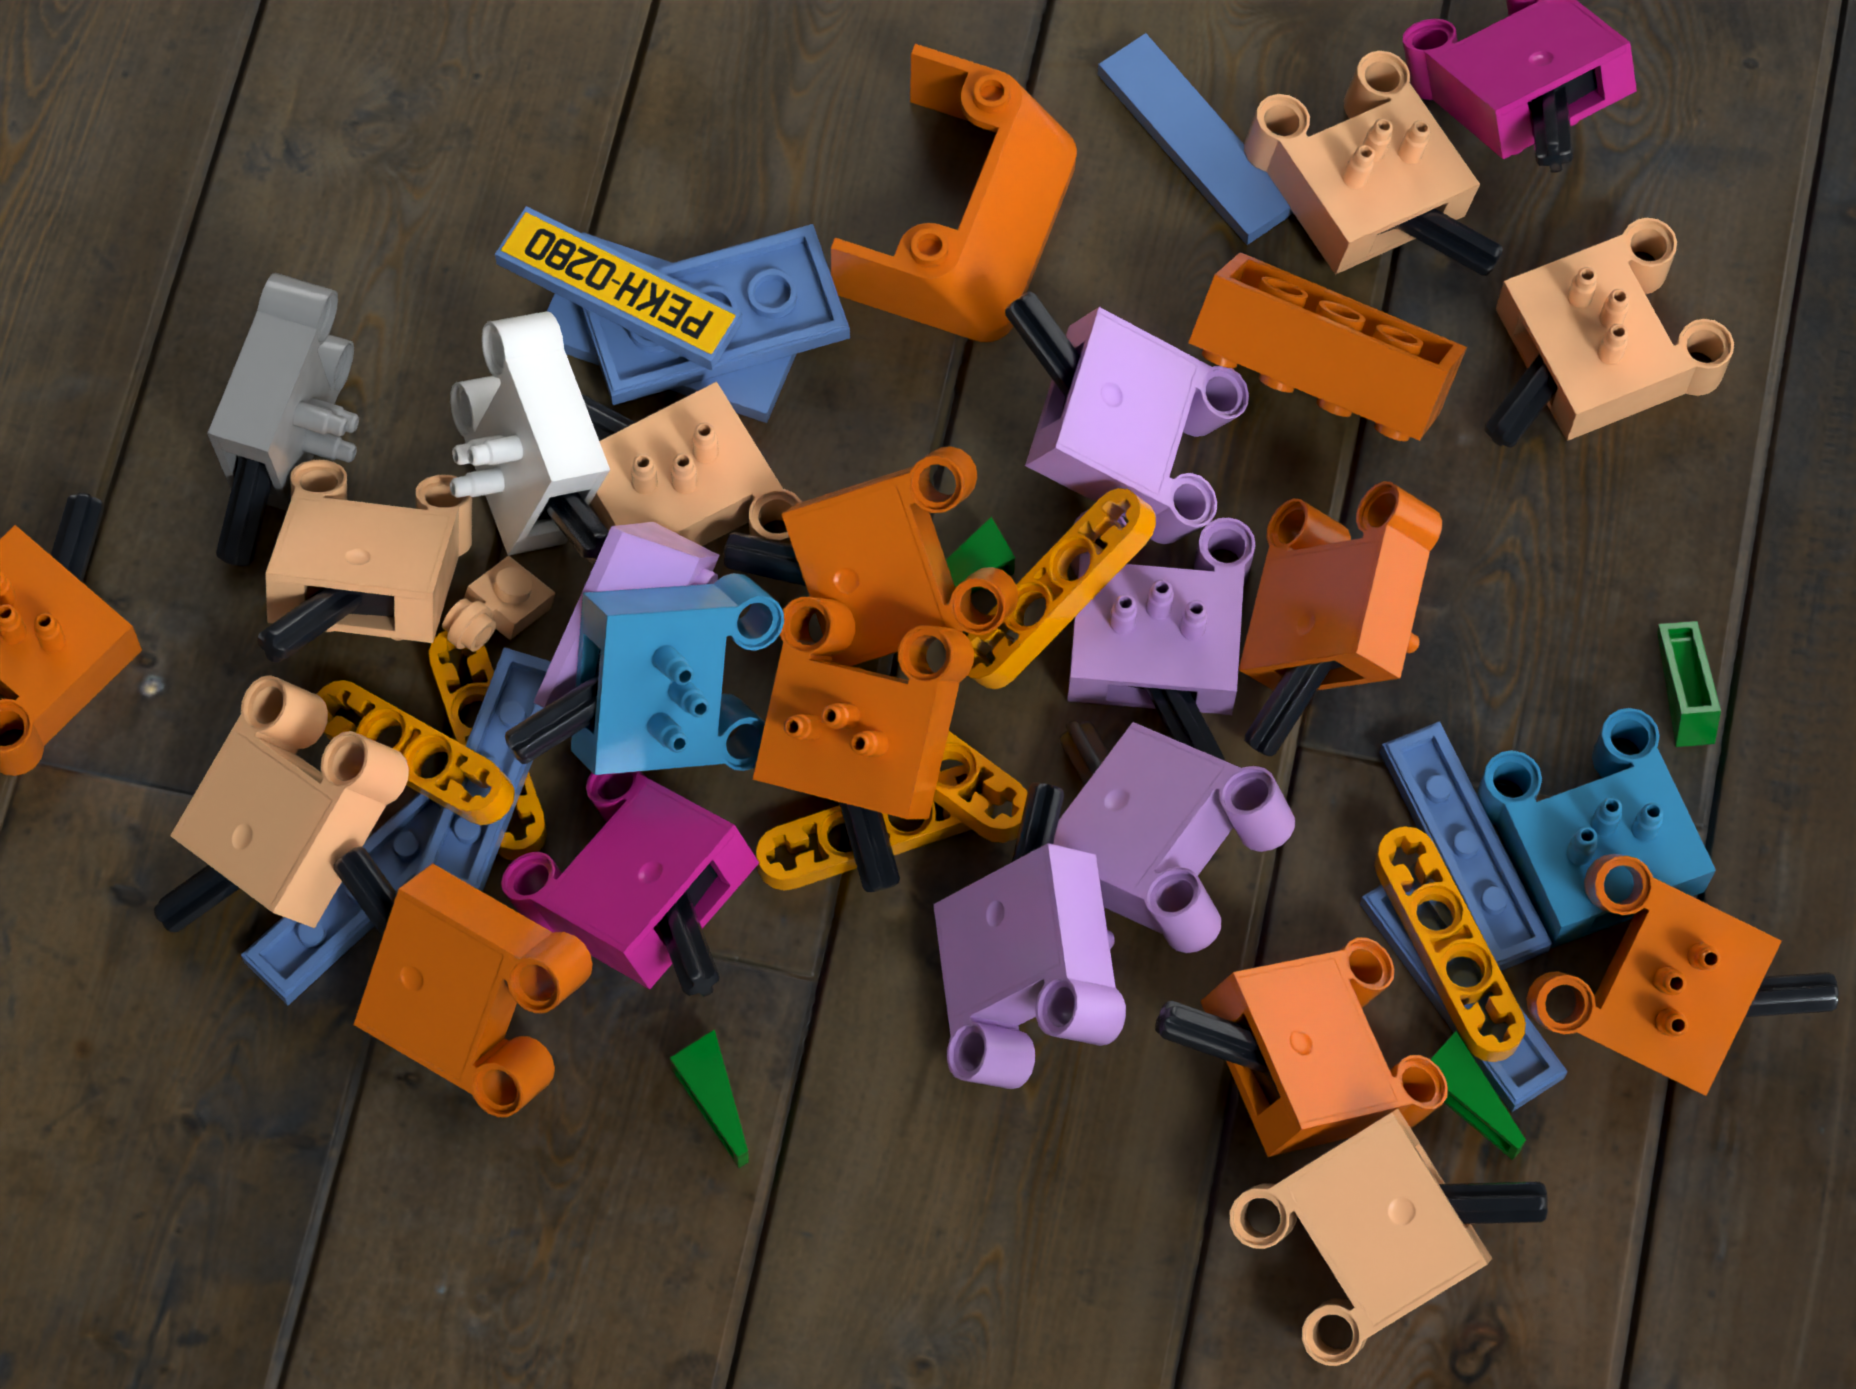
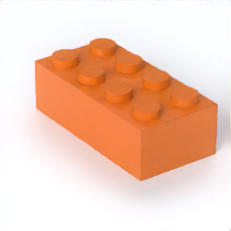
[1188,252,1467,441]

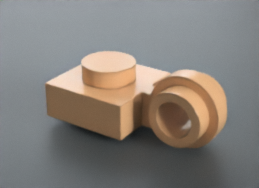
[442,555,556,652]

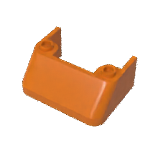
[831,44,1077,342]

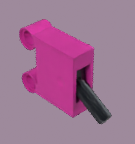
[1403,0,1637,173]
[501,771,759,997]

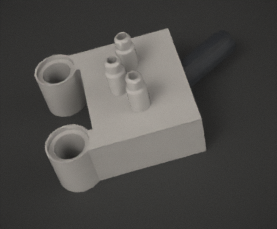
[207,272,359,566]

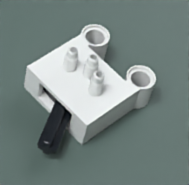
[450,311,610,565]

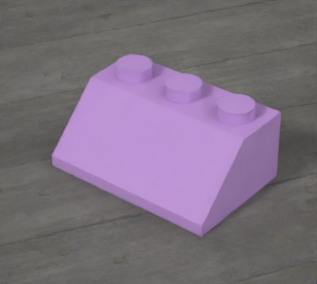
[533,522,720,708]

